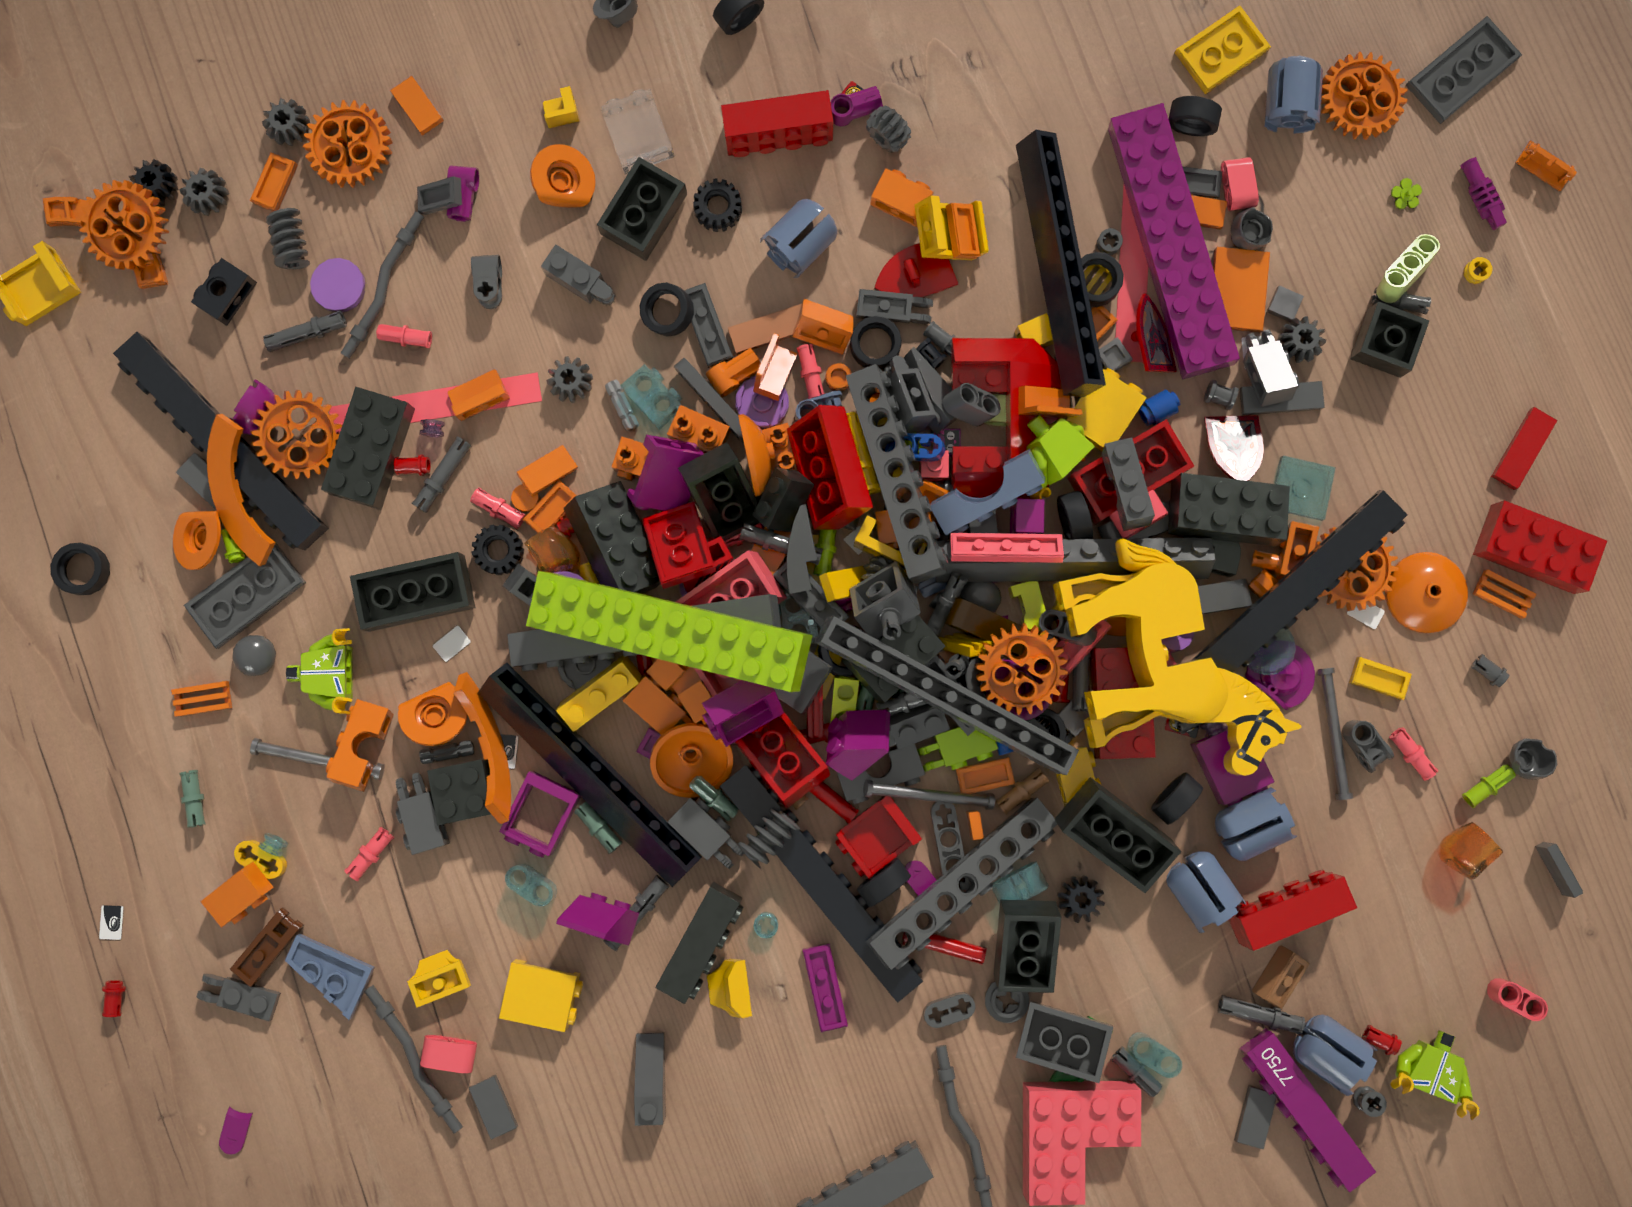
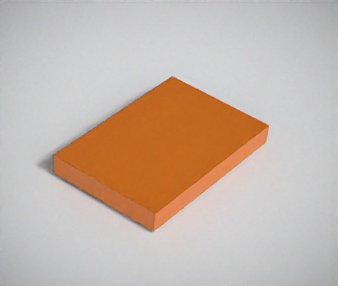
[1213,247,1270,333]

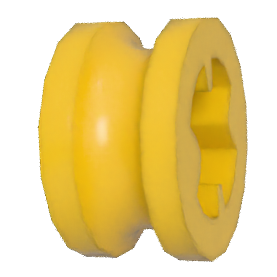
[1463,257,1493,284]

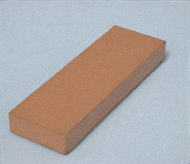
[728,304,802,355]

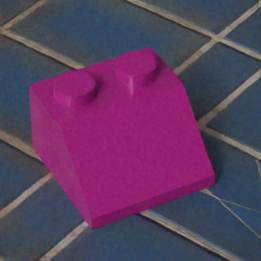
[826,710,890,781]
[556,892,639,946]

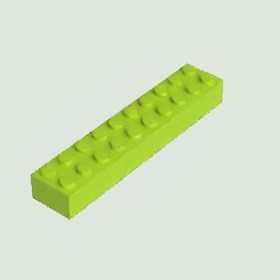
[526,571,813,692]

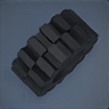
[693,178,742,232]
[471,524,524,575]

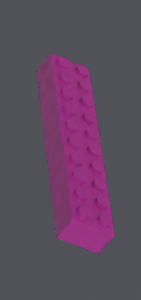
[1108,103,1240,380]

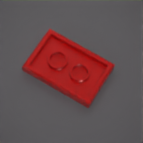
[642,501,716,589]

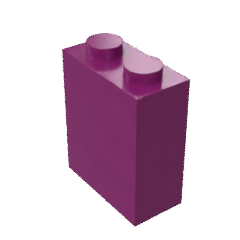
[1190,727,1275,807]

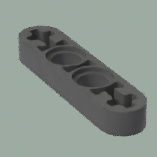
[674,358,744,444]
[930,801,970,901]

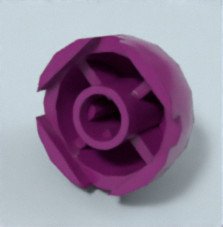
[229,379,275,435]

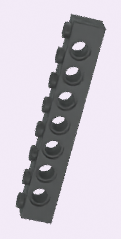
[846,364,948,584]
[866,798,1058,970]

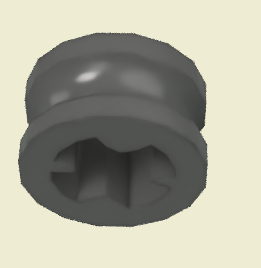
[1097,228,1123,255]

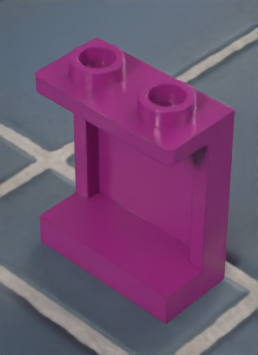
[627,435,704,512]

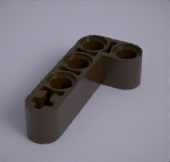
[945,598,1058,665]

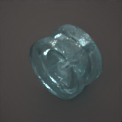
[259,833,288,857]
[754,912,779,938]

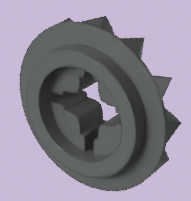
[985,982,1029,1023]

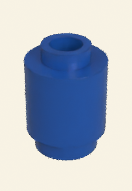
[1138,389,1181,426]

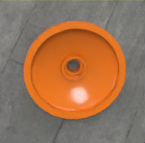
[738,414,775,497]
[1385,552,1468,633]
[650,723,733,798]

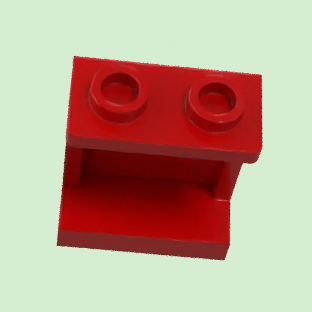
[835,796,922,879]

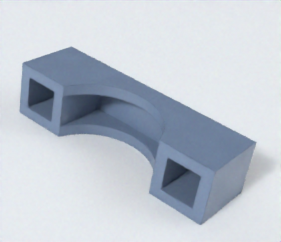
[930,449,1045,535]

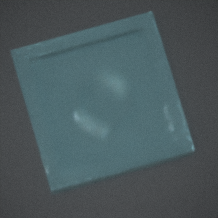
[1275,456,1336,521]

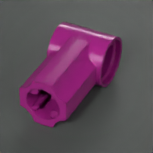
[831,86,883,127]
[447,165,479,222]

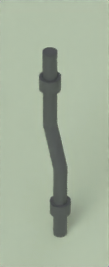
[341,211,424,359]
[364,985,463,1134]
[935,1045,993,1207]

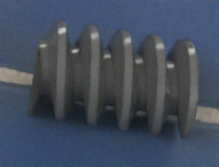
[266,208,310,269]
[738,809,801,869]

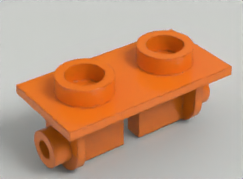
[1515,140,1577,191]

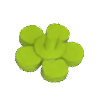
[1391,178,1422,209]

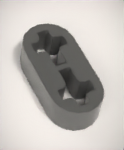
[923,992,975,1028]

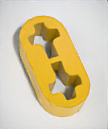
[234,840,287,879]

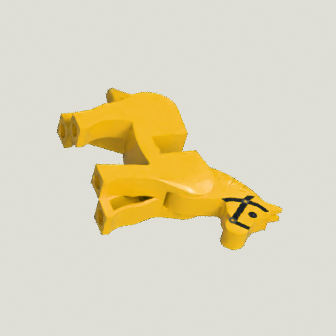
[1053,538,1302,776]

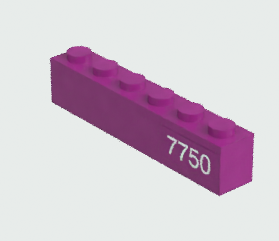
[1240,1028,1376,1192]

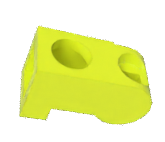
[1008,581,1046,631]
[830,676,859,723]

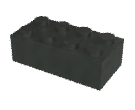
[321,386,415,510]
[1168,473,1290,547]
[563,481,661,594]
[350,552,476,632]
[1055,777,1181,893]
[655,882,744,1004]

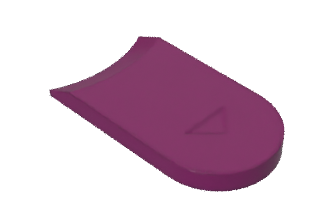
[905,860,936,896]
[219,1106,253,1155]

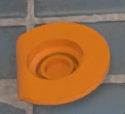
[530,144,595,208]
[173,511,221,570]
[398,682,468,746]

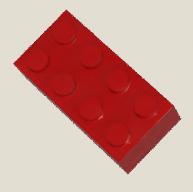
[721,90,833,158]
[787,405,873,530]
[1068,419,1194,525]
[1473,500,1607,594]
[1090,647,1156,759]
[735,712,830,809]
[1229,870,1357,951]

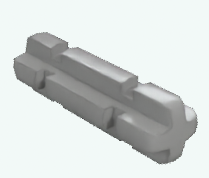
[605,380,639,431]

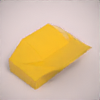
[407,950,471,1008]
[707,959,752,1018]

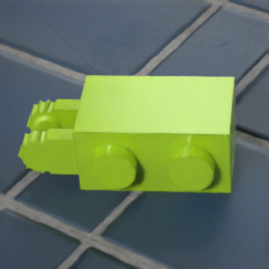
[917,727,998,772]

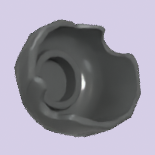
[958,582,1002,613]
[232,635,276,676]
[1509,738,1557,780]

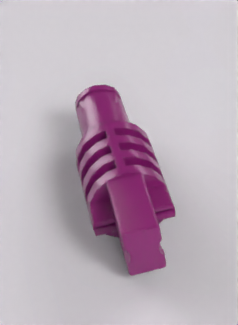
[1460,157,1507,230]

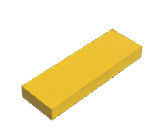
[819,566,866,602]

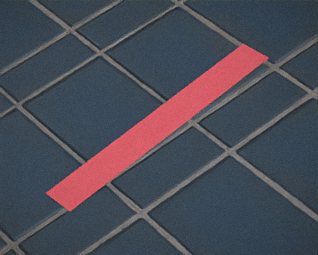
[1115,184,1148,363]
[329,372,542,434]

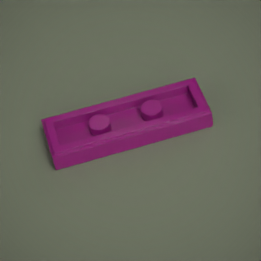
[803,943,848,1032]

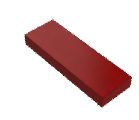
[1491,407,1558,490]

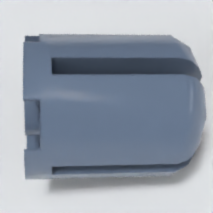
[1265,55,1323,134]
[760,199,838,278]
[1215,787,1297,861]
[1166,851,1246,933]
[1293,1014,1378,1096]

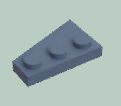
[285,934,375,1020]

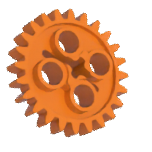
[1320,52,1408,140]
[303,100,393,188]
[79,180,169,270]
[250,390,342,479]
[1315,525,1399,611]
[975,623,1068,715]

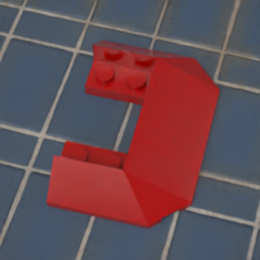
[951,338,1061,499]

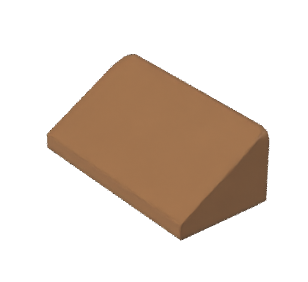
[1252,945,1310,1010]

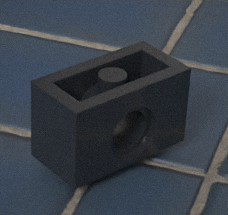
[191,258,257,326]

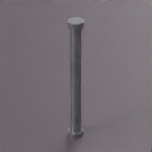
[1318,668,1353,800]
[250,738,385,780]
[863,780,995,810]

